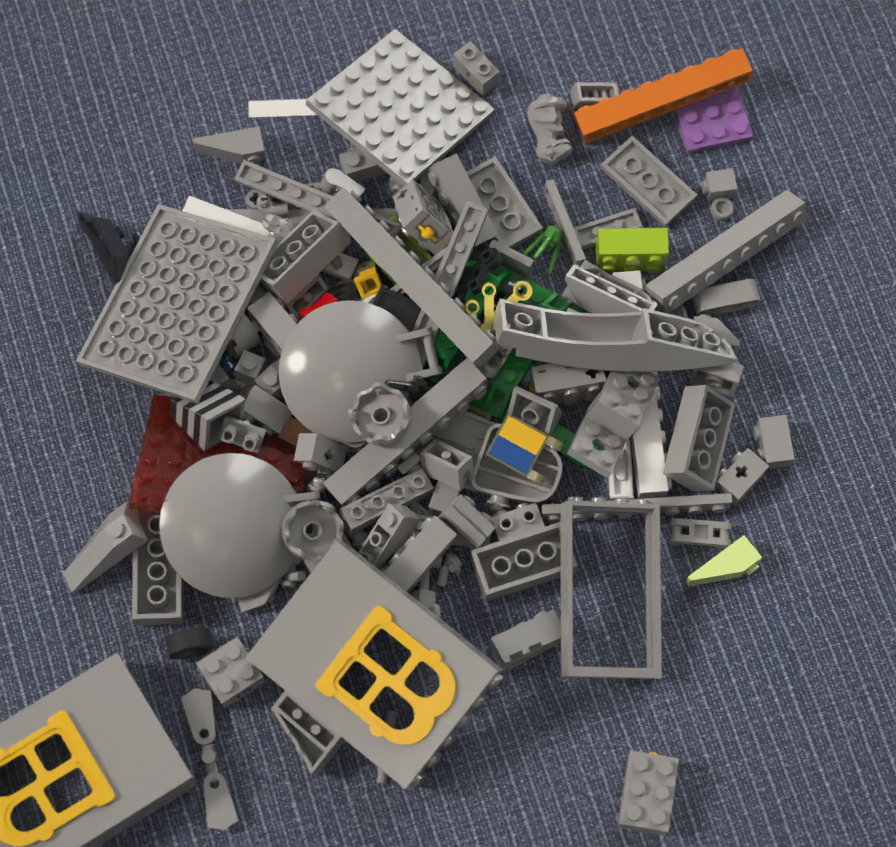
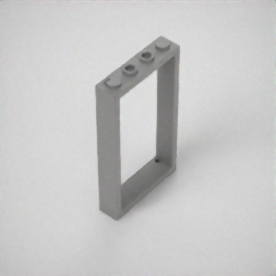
[561,497,662,680]

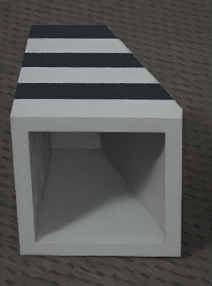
[170,380,245,451]

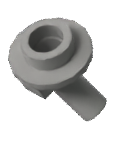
[436,553,462,587]

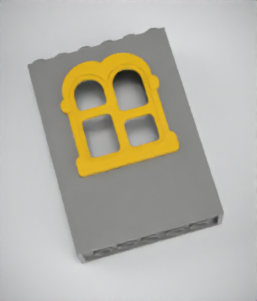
[245,541,504,789]
[0,653,197,847]

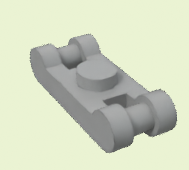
[669,518,732,549]

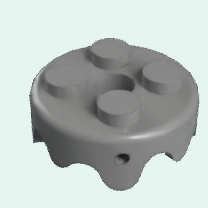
[348,382,411,446]
[282,500,344,561]

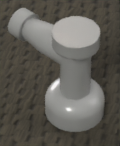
[281,557,306,589]

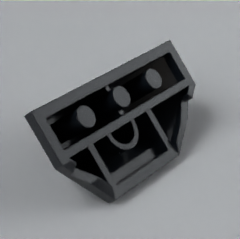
[76,212,133,287]

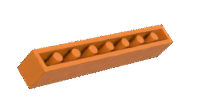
[574,48,753,144]

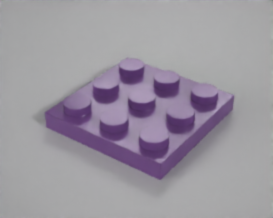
[674,86,753,154]

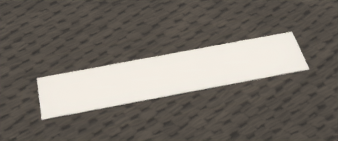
[249,99,317,117]

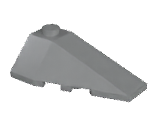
[63,501,148,594]

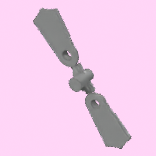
[181,688,238,831]

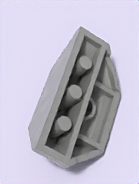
[565,264,658,313]

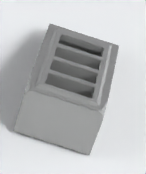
[570,82,619,109]

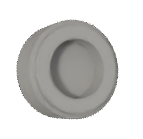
[710,197,734,221]

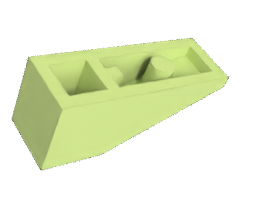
[685,535,762,586]

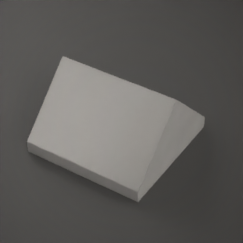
[508,386,563,445]

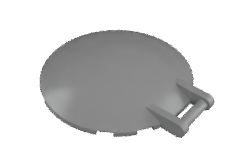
[279,301,443,443]
[159,453,321,598]

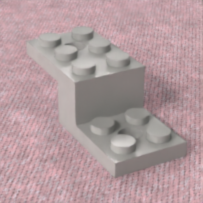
[567,371,660,478]

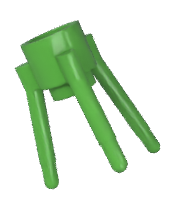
[522,226,564,275]

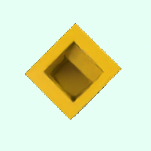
[354,261,383,299]

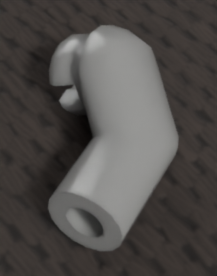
[256,195,289,216]

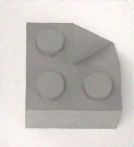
[689,360,744,398]

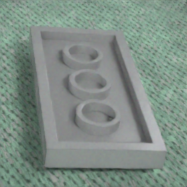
[600,136,697,227]
[466,156,543,248]

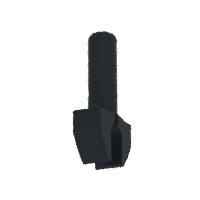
[384,375,430,401]

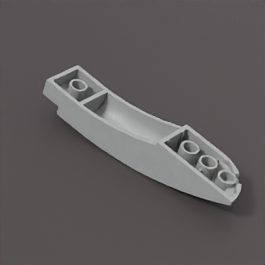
[492,299,736,372]

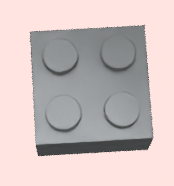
[196,637,265,709]

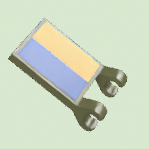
[485,413,564,485]

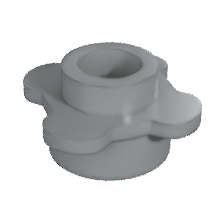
[486,495,510,511]

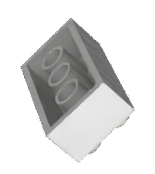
[258,210,352,304]
[663,385,735,491]
[470,522,578,602]

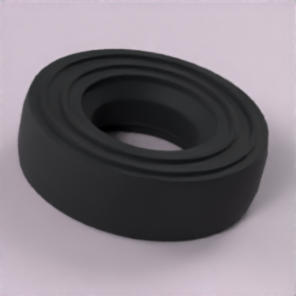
[319,282,360,302]

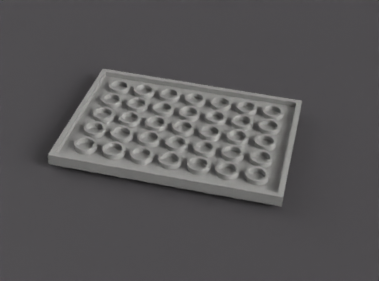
[76,204,278,404]

